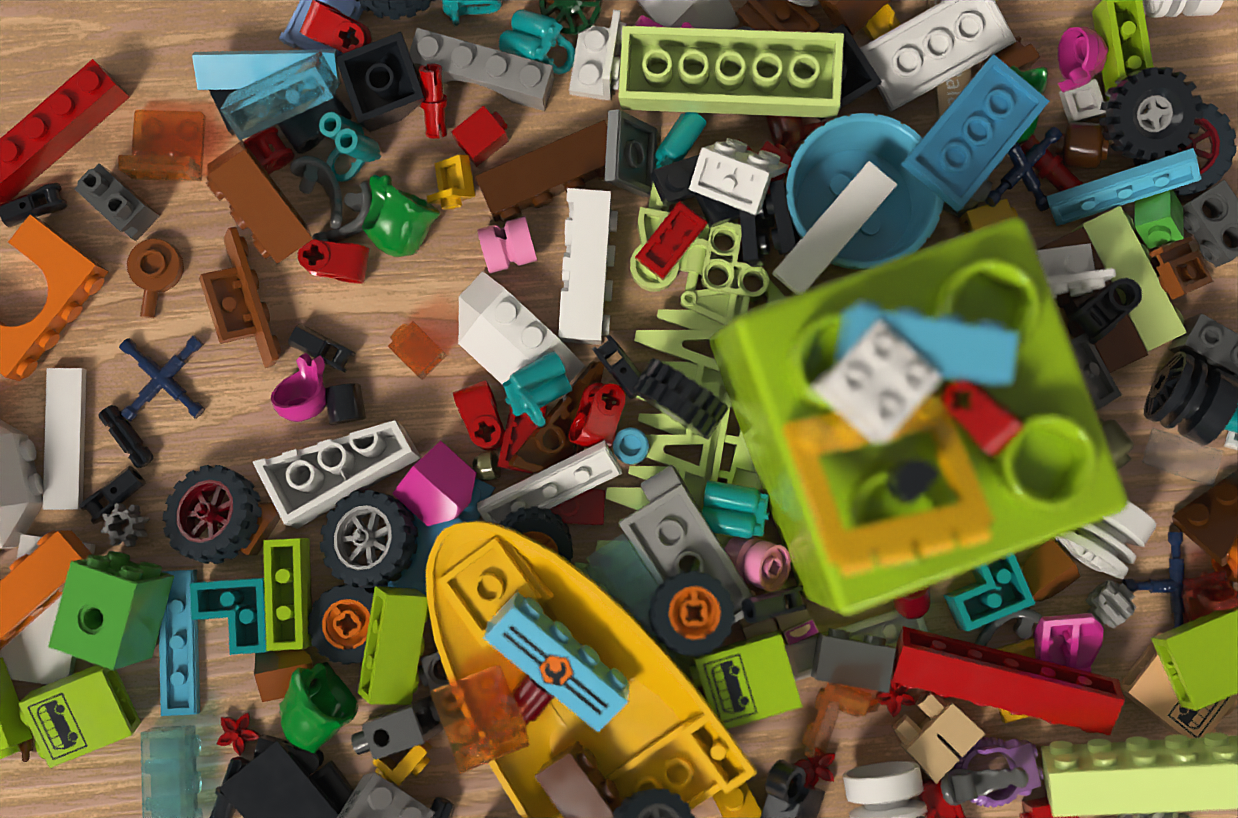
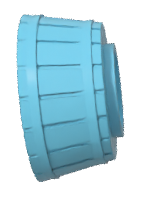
[786,113,944,270]

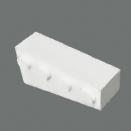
[558,188,618,345]
[252,420,421,529]

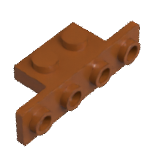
[199,227,281,368]

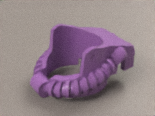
[952,737,1043,807]

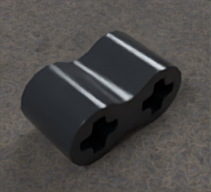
[277,88,352,154]

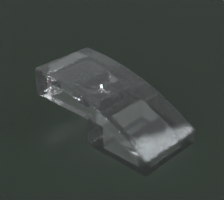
[1142,428,1224,486]

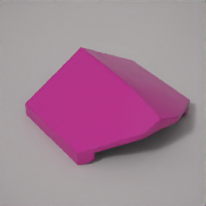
[392,440,477,526]
[1033,613,1104,672]

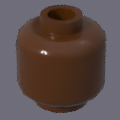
[1056,122,1109,169]

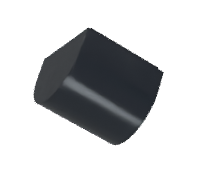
[325,383,366,425]
[885,459,940,504]

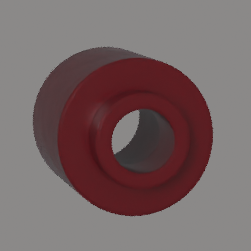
[894,585,931,620]
[505,674,555,725]

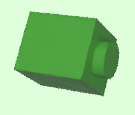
[1135,189,1184,249]

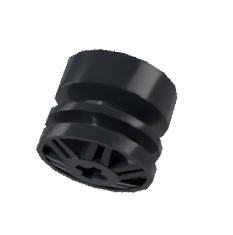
[1144,351,1238,446]

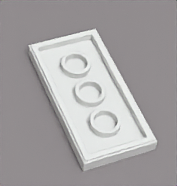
[860,0,1016,112]
[0,534,96,684]

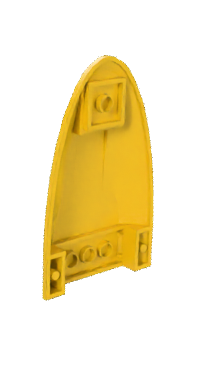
[426,521,757,818]

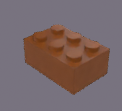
[206,140,313,264]

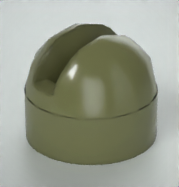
[472,450,501,480]

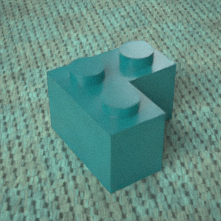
[944,553,1035,632]
[190,577,269,655]

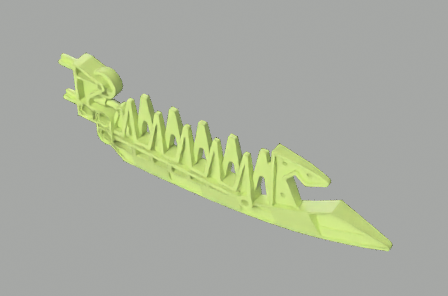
[575,182,786,679]

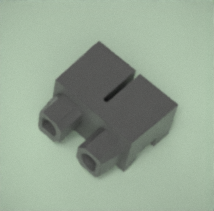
[75,163,160,241]

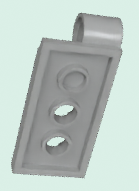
[619,465,754,624]

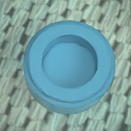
[613,428,650,465]

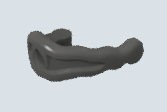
[290,156,343,229]
[312,181,372,242]
[975,607,1043,646]
[941,767,1029,805]

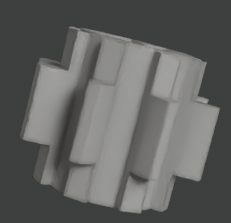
[101,503,150,547]
[1086,580,1137,628]

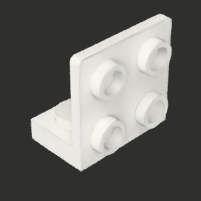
[569,9,627,101]
[689,138,788,215]
[1036,243,1116,299]
[811,321,941,444]

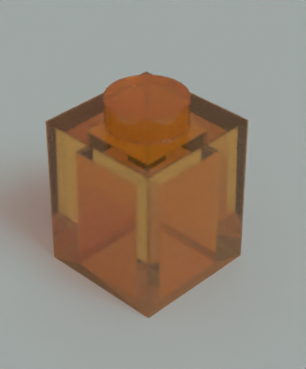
[388,321,447,380]

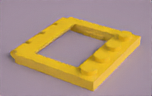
[782,388,994,577]

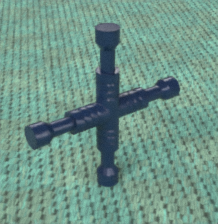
[985,127,1062,211]
[119,335,205,422]
[1122,532,1234,629]

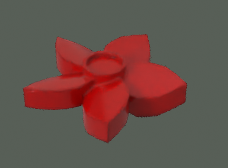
[873,679,916,718]
[216,712,261,756]
[794,744,836,786]

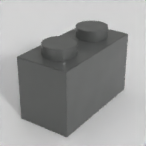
[811,628,896,693]

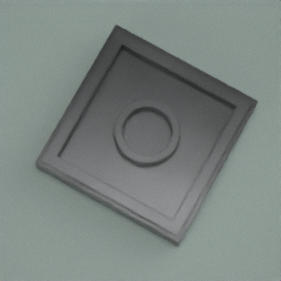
[605,109,657,197]

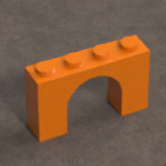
[0,214,109,381]

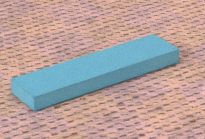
[192,49,340,90]
[1047,148,1202,226]
[159,569,200,716]

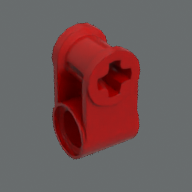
[300,0,372,53]
[244,124,295,174]
[297,239,370,284]
[453,380,505,451]
[943,381,1025,456]
[569,382,626,448]

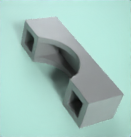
[409,28,554,111]

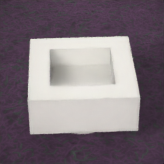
[1059,79,1106,123]

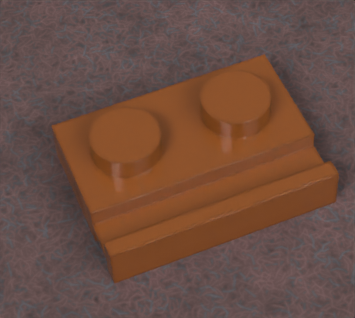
[735,0,821,33]
[1149,236,1214,300]

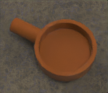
[127,239,184,319]

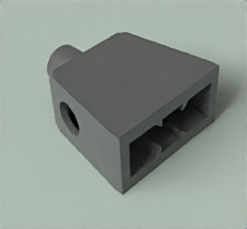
[351,695,445,759]

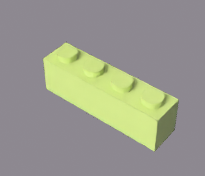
[1071,206,1187,352]

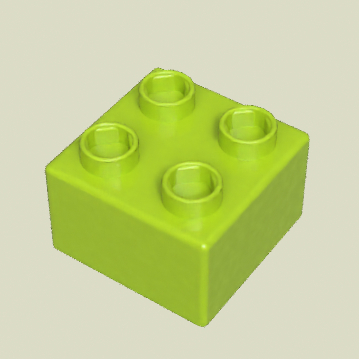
[710,217,1128,615]

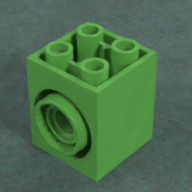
[48,551,174,670]

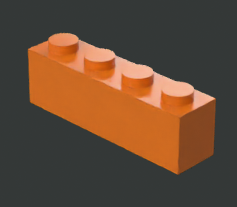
[0,530,93,650]

